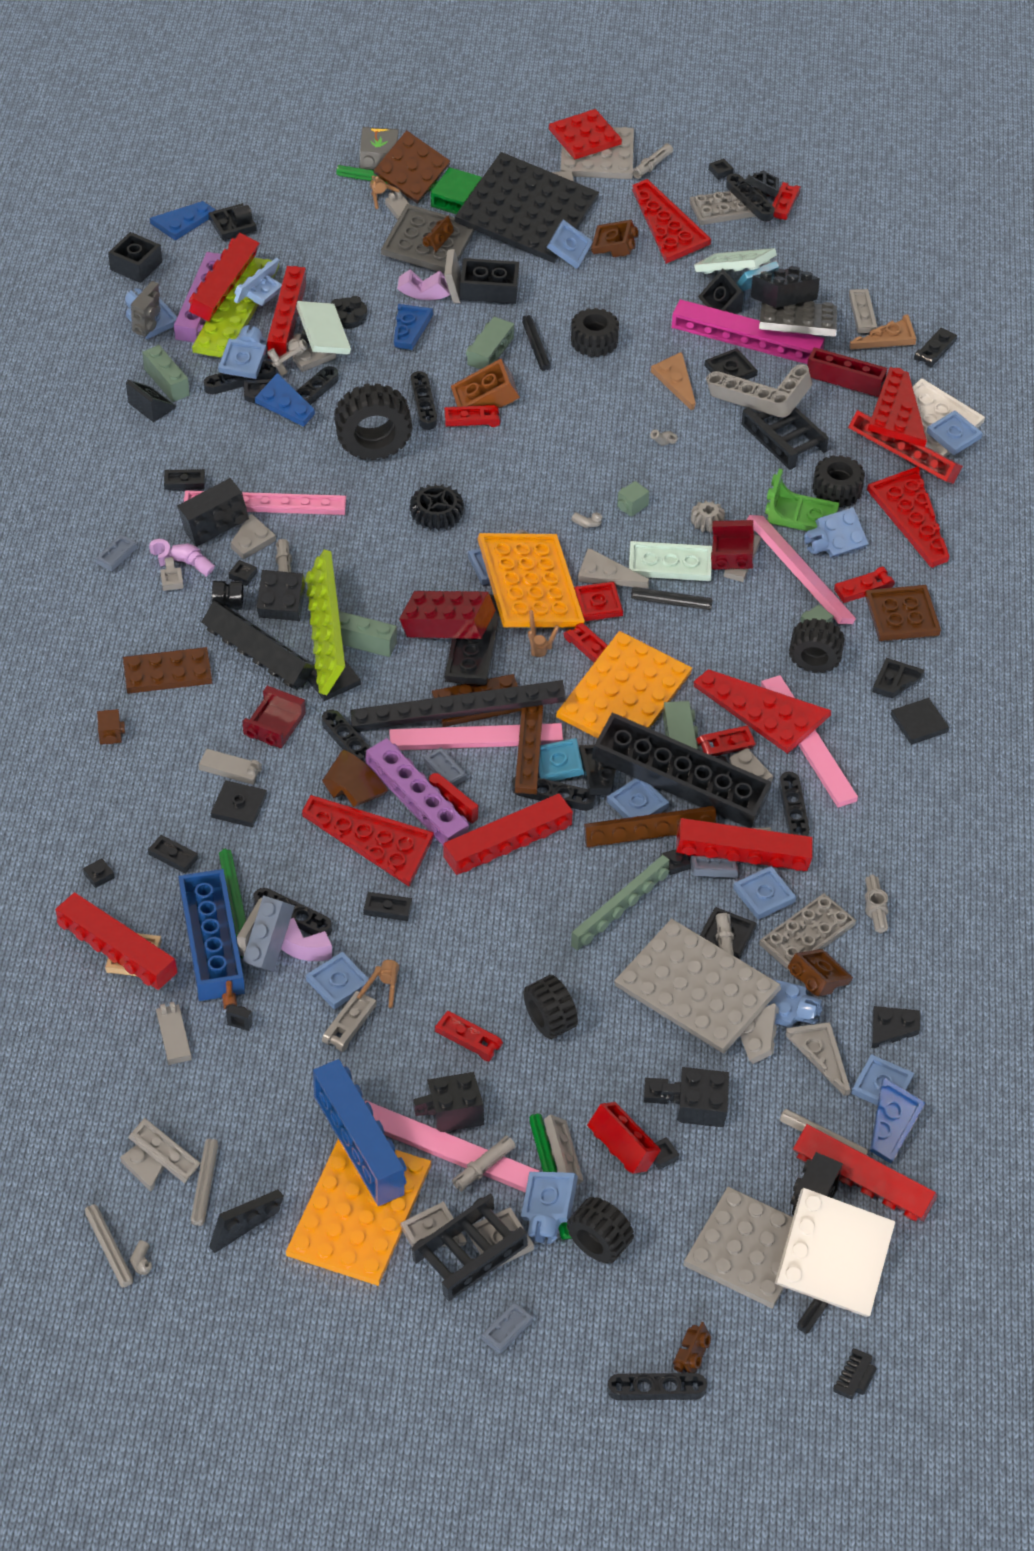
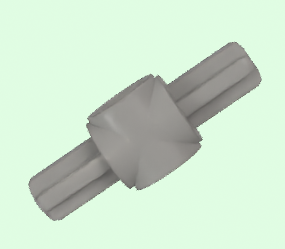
[865,874,888,934]

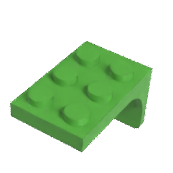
[765,468,839,531]

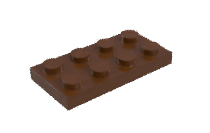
[123,647,212,694]
[432,674,521,727]

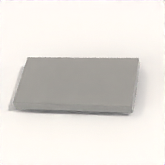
[689,187,764,225]
[759,893,856,971]

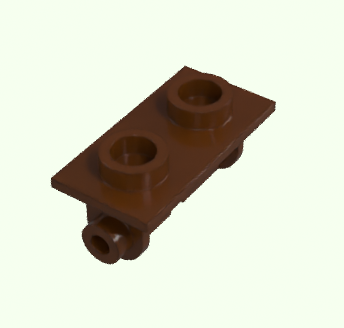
[423,215,454,252]
[673,1322,711,1373]

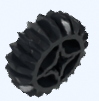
[410,483,464,531]

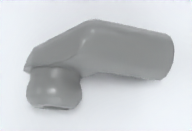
[650,430,678,446]
[571,512,603,528]
[130,1240,152,1275]

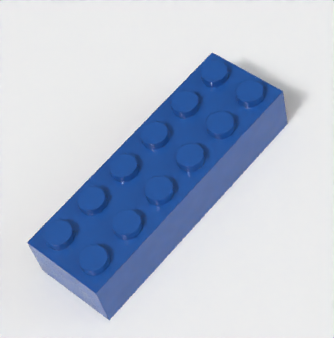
[178,869,245,1001]
[313,1059,406,1206]

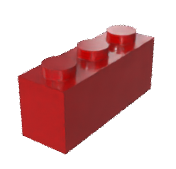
[587,1102,661,1174]

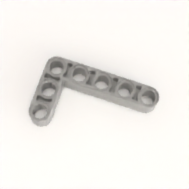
[706,364,812,417]

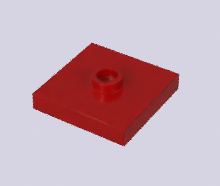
[574,582,623,621]

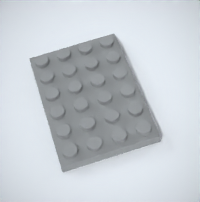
[614,918,781,1054]

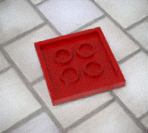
[549,109,622,160]

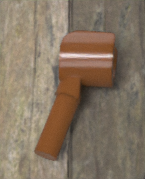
[222,981,237,1009]

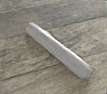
[780,1109,868,1155]
[191,1139,218,1226]
[85,1204,133,1288]

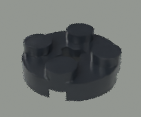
[331,296,367,329]

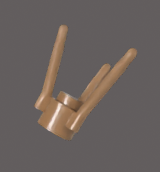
[370,175,400,209]
[528,610,559,657]
[357,960,399,1008]

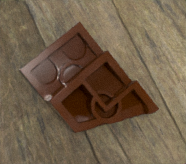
[322,750,389,807]

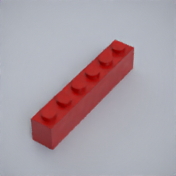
[189,233,260,322]
[267,266,306,359]
[848,410,963,484]
[443,793,573,875]
[676,818,812,871]
[55,892,177,990]
[793,1124,937,1222]

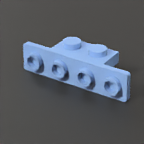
[234,258,282,306]

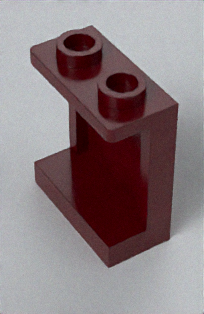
[711,520,754,570]
[242,685,306,749]

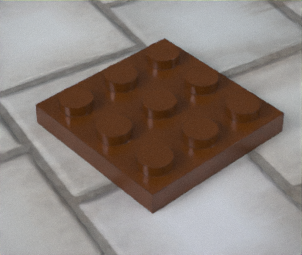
[374,130,450,204]
[865,585,941,641]

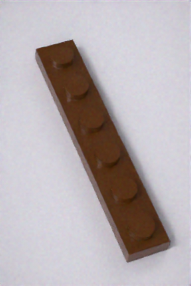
[515,705,543,794]
[584,806,716,847]

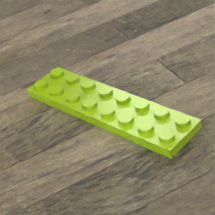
[192,257,279,358]
[305,549,345,695]

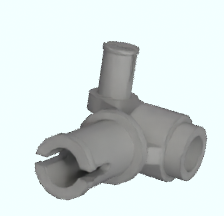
[267,334,308,376]

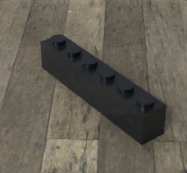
[201,601,315,688]

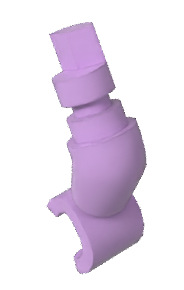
[149,539,215,577]

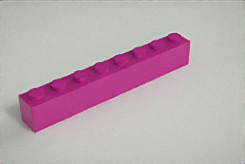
[671,299,825,364]

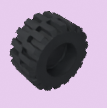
[571,308,619,357]
[812,455,865,507]
[789,618,845,673]
[523,975,578,1039]
[566,1197,634,1264]

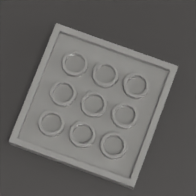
[561,127,634,179]
[684,1187,793,1309]

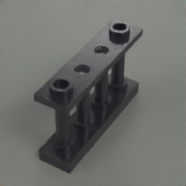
[741,407,829,470]
[411,1193,528,1301]

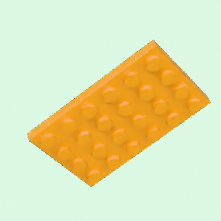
[477,533,585,627]
[556,631,692,739]
[286,1139,431,1286]

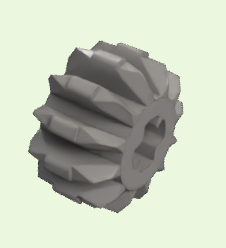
[691,500,725,534]

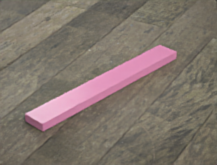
[184,491,346,515]
[747,515,856,624]
[761,675,858,808]
[389,723,563,750]
[365,1101,540,1192]

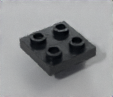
[208,203,257,240]

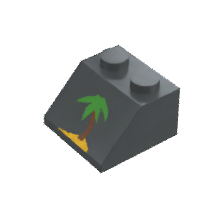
[359,127,399,170]

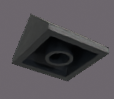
[698,268,744,314]
[126,379,176,422]

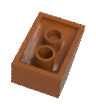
[451,359,520,407]

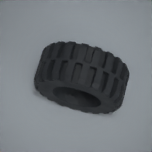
[334,383,412,460]

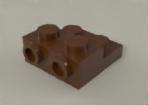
[591,219,639,257]
[787,949,853,997]

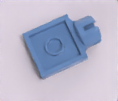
[125,288,177,339]
[218,325,267,379]
[804,507,869,558]
[766,978,822,1028]
[521,1172,578,1244]

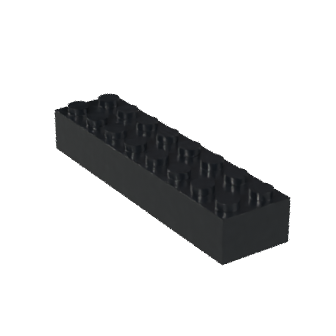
[592,712,772,828]

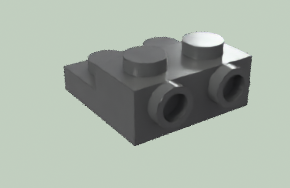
[131,281,161,337]

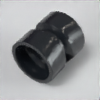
[212,581,244,608]

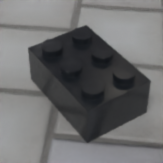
[460,258,520,304]
[750,266,820,308]
[177,478,249,547]

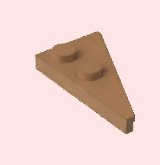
[849,314,916,349]
[651,352,696,410]

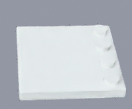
[913,379,985,457]
[775,1188,895,1317]

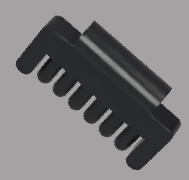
[833,1348,877,1399]

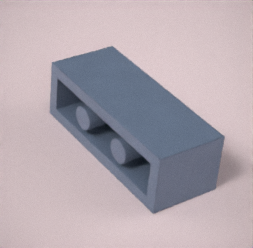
[242,896,295,972]

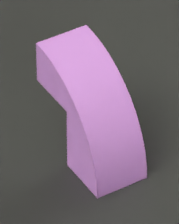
[397,269,450,300]
[281,918,332,961]

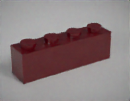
[807,347,888,397]

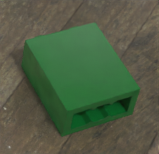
[431,167,482,214]

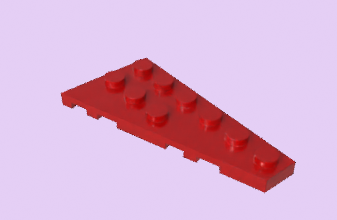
[632,179,711,264]
[868,367,927,447]
[867,466,949,568]
[693,669,831,754]
[302,795,434,887]

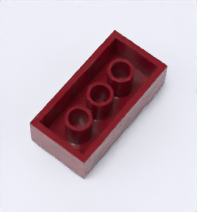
[399,591,496,639]

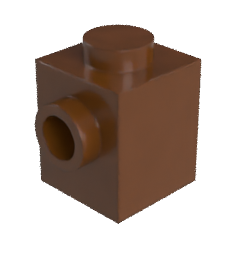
[97,709,125,745]

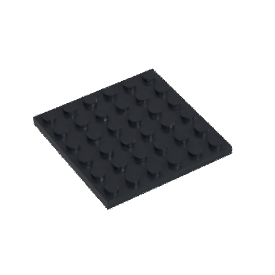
[454,152,599,263]

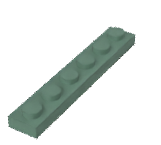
[571,855,669,951]

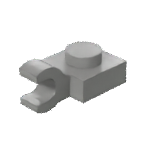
[160,557,184,591]

